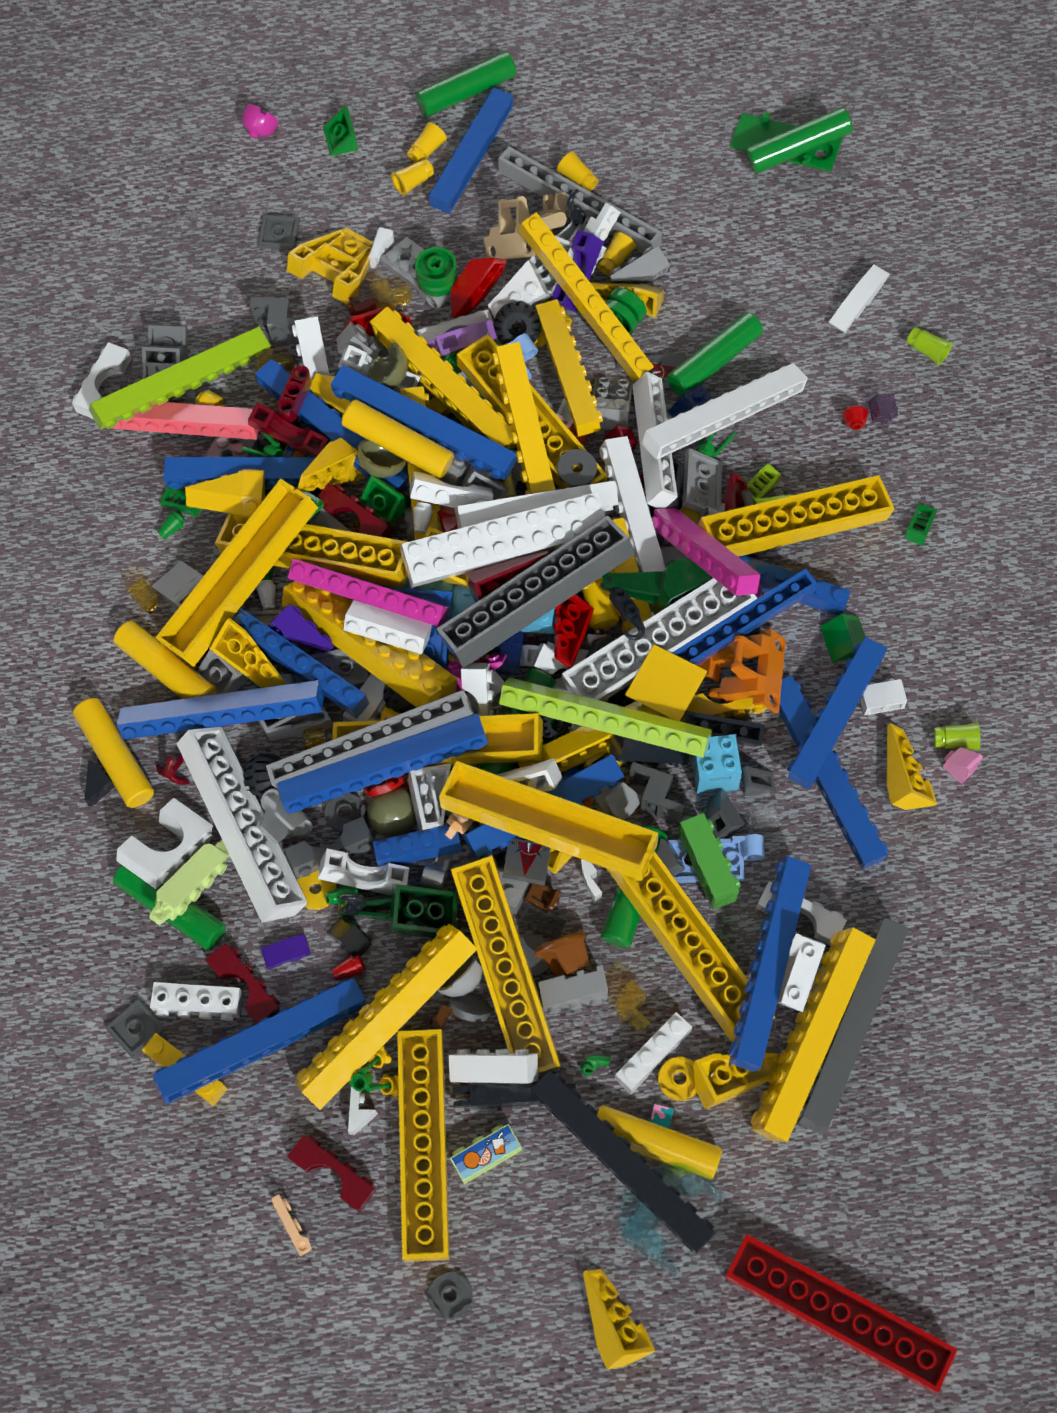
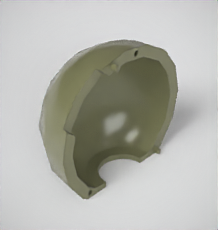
[367,343,408,389]
[357,439,407,478]
[367,786,417,837]

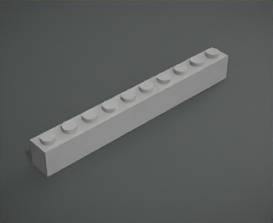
[498,147,662,254]
[266,690,474,791]

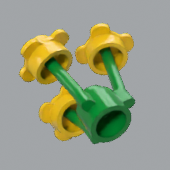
[348,1046,399,1097]

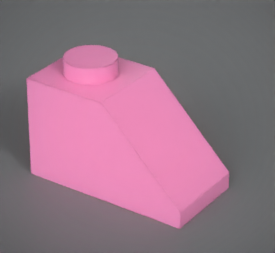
[943,747,983,784]

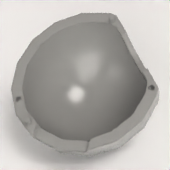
[437,954,483,997]

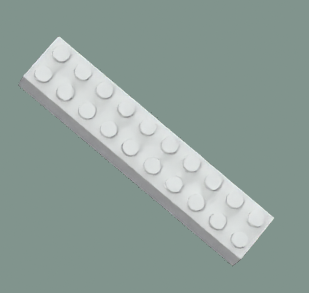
[400,492,605,588]
[561,578,757,702]
[177,727,307,922]

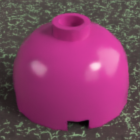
[242,104,279,139]

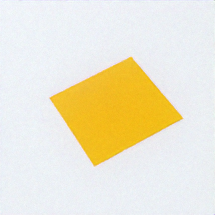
[625,645,707,721]

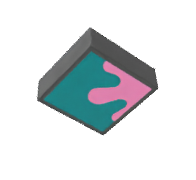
[649,1103,675,1129]

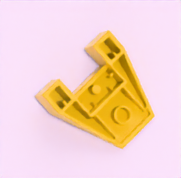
[287,228,374,305]

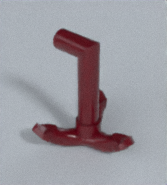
[156,735,190,785]

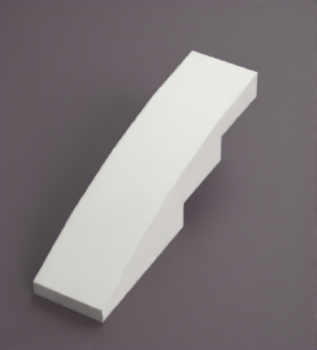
[829,265,890,333]

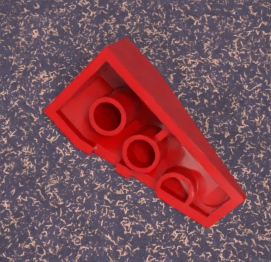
[554,594,594,669]

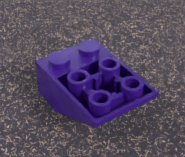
[267,605,334,652]

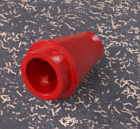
[332,954,365,981]

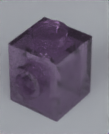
[868,393,898,425]

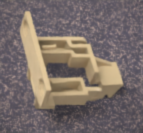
[483,192,568,259]

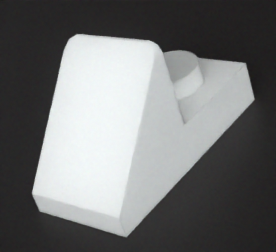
[348,1087,378,1135]

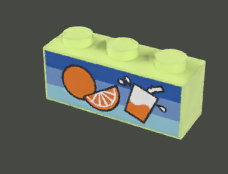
[450,1124,522,1184]

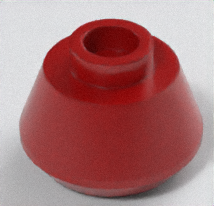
[842,405,868,430]

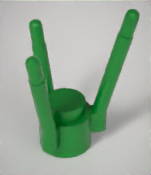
[242,432,284,457]
[696,432,737,459]

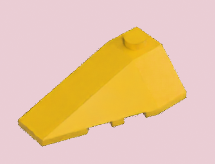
[590,282,664,318]
[887,723,937,810]
[583,1269,655,1369]

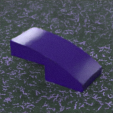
[261,934,311,969]

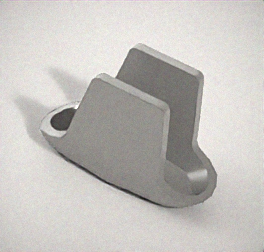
[594,782,646,821]
[259,789,313,844]

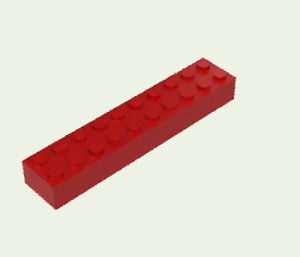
[724,1234,958,1394]

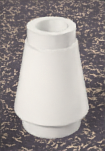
[414,502,433,533]
[256,580,276,610]

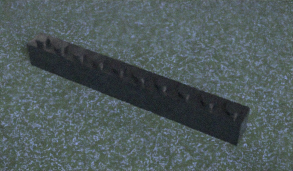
[531,1070,715,1256]

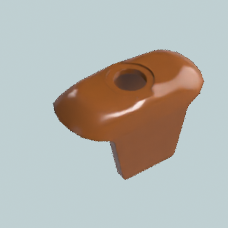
[533,931,590,977]

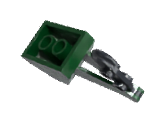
[600,557,713,641]
[338,884,458,937]

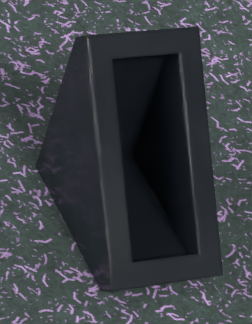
[84,761,115,806]
[327,917,372,957]

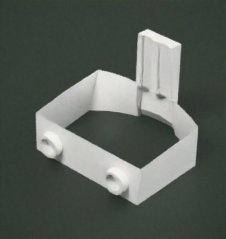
[777,933,826,1012]

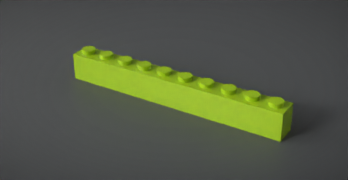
[89,327,271,430]
[499,677,712,757]

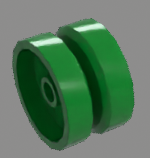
[415,247,458,297]
[605,287,647,335]

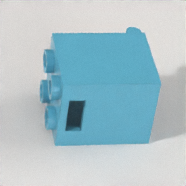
[691,734,742,794]

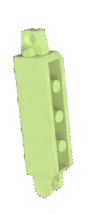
[149,840,230,925]

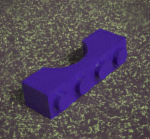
[550,230,604,313]

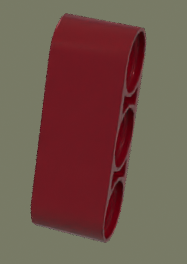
[277,365,312,423]

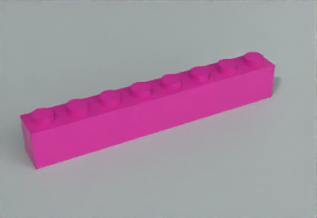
[652,508,761,596]
[288,559,450,627]

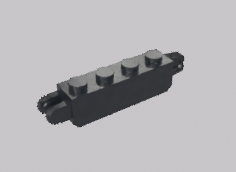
[453,1078,576,1110]

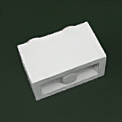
[860,678,907,716]

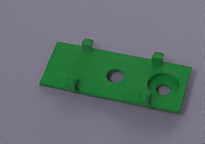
[730,112,843,172]

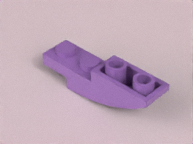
[427,320,497,358]

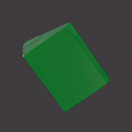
[323,105,358,156]
[359,475,406,527]
[820,614,866,663]

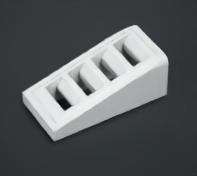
[369,227,394,268]

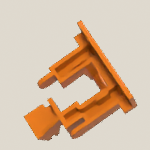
[698,628,786,714]

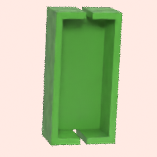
[679,813,741,910]

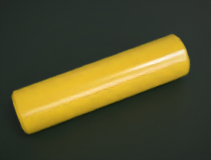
[341,399,454,478]
[581,577,619,629]
[113,621,217,699]
[72,698,154,808]
[597,1105,723,1180]

